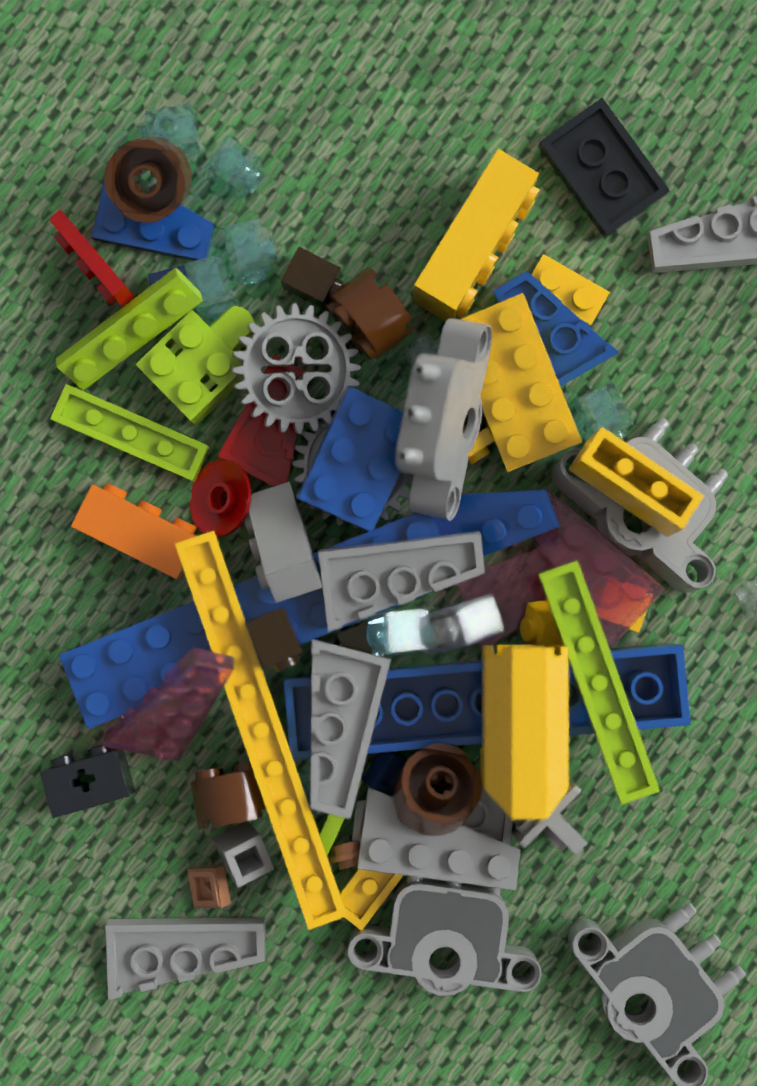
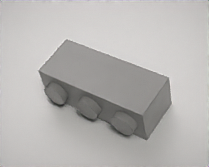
[244,481,323,603]

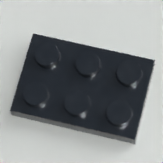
[538,97,670,239]

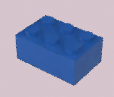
[295,387,404,532]

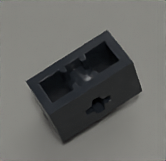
[40,743,135,819]

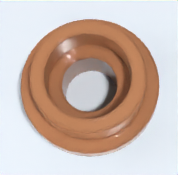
[328,840,360,870]

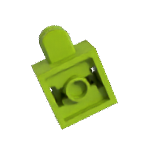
[135,306,255,426]

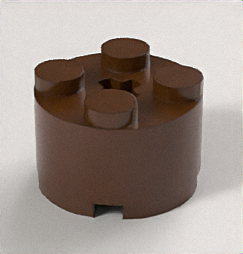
[104,136,192,223]
[325,267,415,360]
[393,743,482,836]
[190,762,269,830]

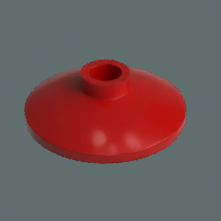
[190,459,251,537]

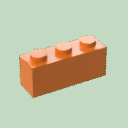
[71,482,197,580]

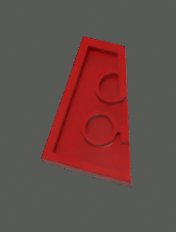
[49,209,135,307]
[218,354,306,487]

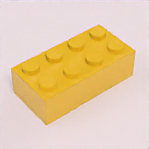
[412,149,540,322]
[460,293,582,472]

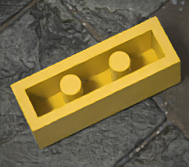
[568,427,704,537]

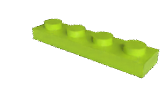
[56,267,203,391]
[50,384,210,482]

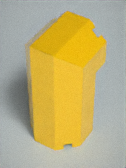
[480,645,569,819]

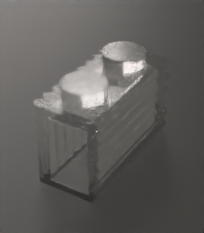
[414,593,504,656]

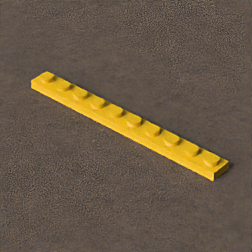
[175,531,347,930]

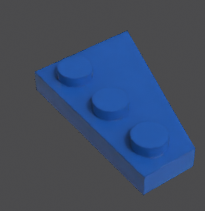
[92,183,214,263]
[493,271,619,386]
[433,489,560,556]

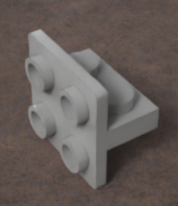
[511,778,588,855]

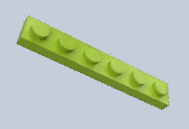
[538,560,660,805]

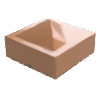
[187,865,231,908]

